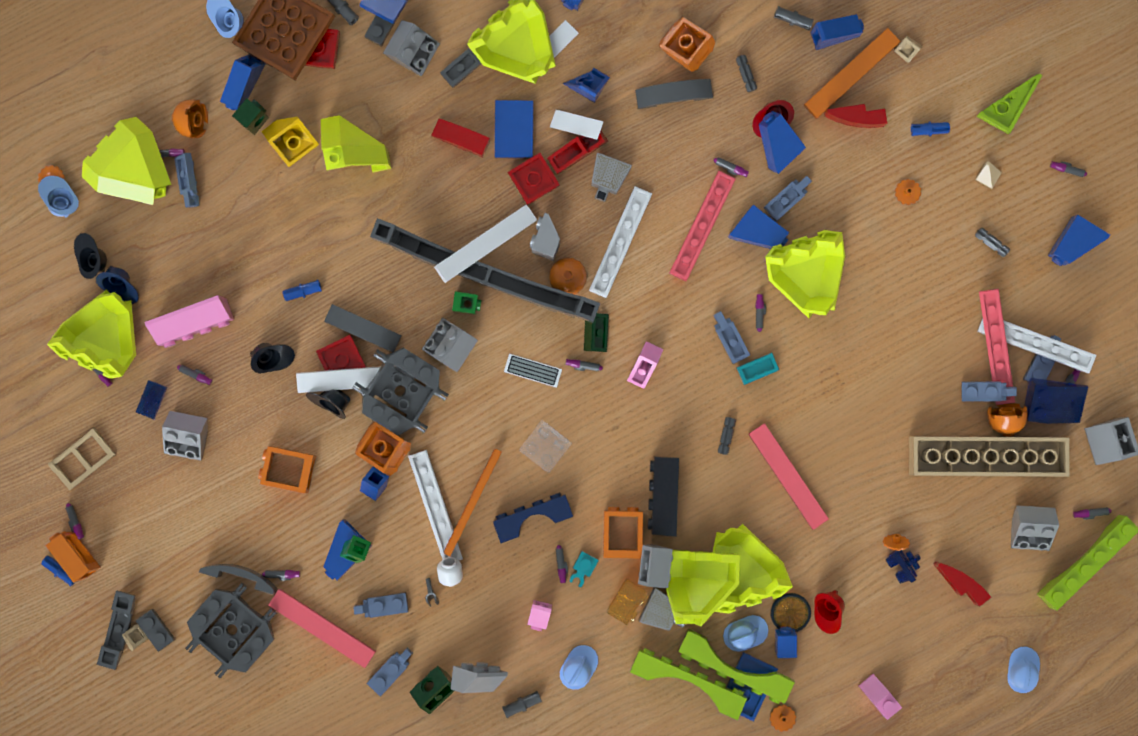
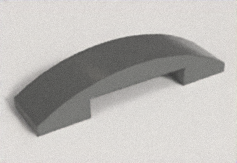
[635,79,713,109]
[324,304,402,352]
[199,564,277,594]
[97,590,136,670]

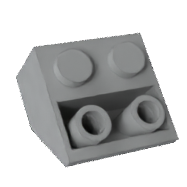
[383,20,440,76]
[530,213,560,261]
[422,318,478,372]
[162,411,208,461]
[1084,417,1138,465]
[1011,505,1059,551]
[638,544,673,588]
[451,662,508,693]

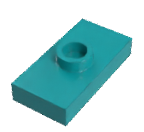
[736,353,779,385]

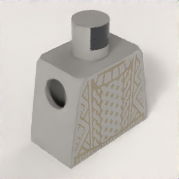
[591,153,632,202]
[639,587,685,630]

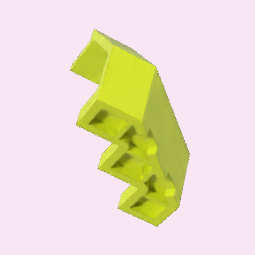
[467,0,556,84]
[320,115,392,173]
[82,117,171,205]
[765,230,845,319]
[47,289,136,378]
[713,524,793,614]
[666,550,740,626]

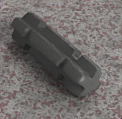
[736,55,757,92]
[975,228,1010,257]
[718,417,736,455]

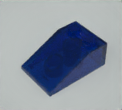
[1024,378,1088,424]

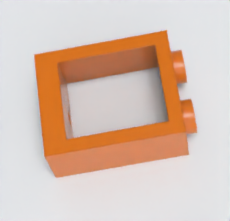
[258,446,316,493]
[603,507,643,559]
[45,531,101,583]

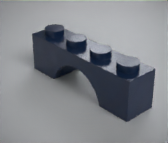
[493,492,573,543]

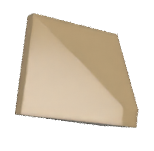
[894,36,923,63]
[975,161,1002,189]
[122,623,148,651]

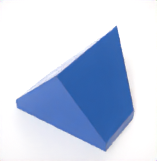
[563,68,610,103]

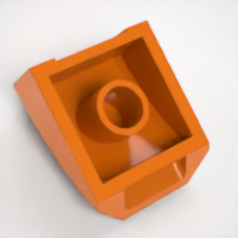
[659,17,715,72]
[355,421,411,476]

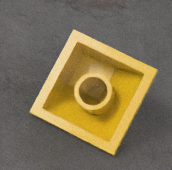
[261,116,319,167]

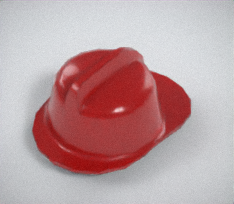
[752,100,795,137]
[814,590,845,634]

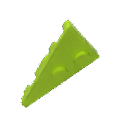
[976,74,1043,134]

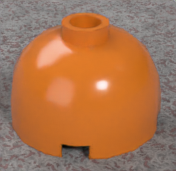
[172,99,208,139]
[549,257,587,295]
[987,403,1028,437]

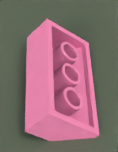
[144,295,234,348]

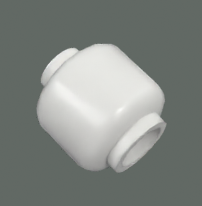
[437,557,463,587]

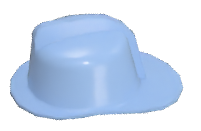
[206,0,243,38]
[38,176,79,218]
[723,615,769,652]
[560,645,598,689]
[1007,647,1040,693]

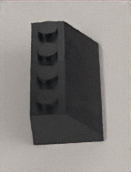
[648,457,679,537]

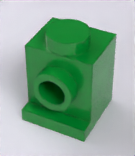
[452,291,482,315]
[340,535,371,563]

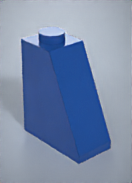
[810,14,864,50]
[220,54,266,110]
[759,111,806,174]
[728,205,789,249]
[1048,215,1110,266]
[323,519,372,580]

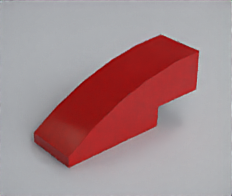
[824,104,888,128]
[431,118,491,158]
[547,130,609,174]
[933,562,992,607]

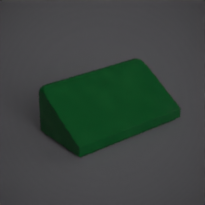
[584,313,609,352]

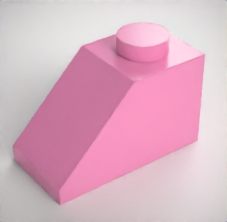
[627,341,663,389]
[527,600,552,631]
[858,674,902,720]

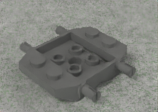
[352,347,449,435]
[185,583,277,678]

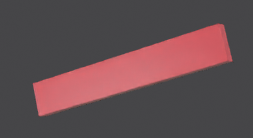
[669,171,736,282]
[979,288,1016,405]
[748,423,829,530]
[268,589,376,668]

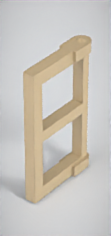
[48,428,116,491]

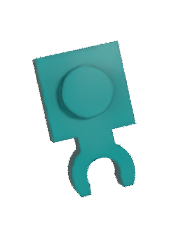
[570,551,599,588]

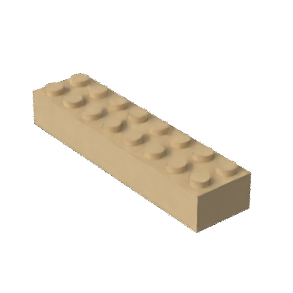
[909,436,1070,477]

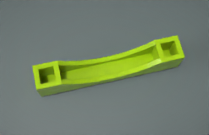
[1037,515,1138,611]
[678,629,795,704]
[630,648,747,720]

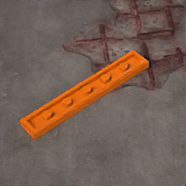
[804,28,901,119]
[443,449,502,556]

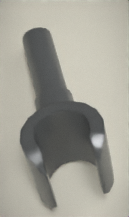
[425,578,439,607]

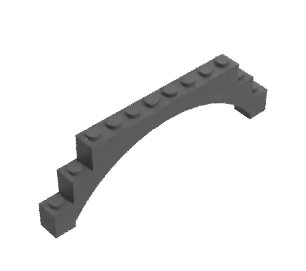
[370,218,600,323]

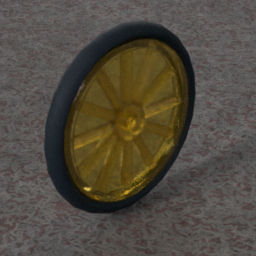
[771,593,811,632]

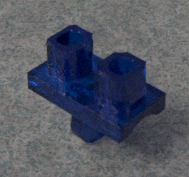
[136,380,167,419]
[886,550,921,584]

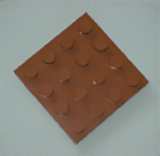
[232,0,336,81]

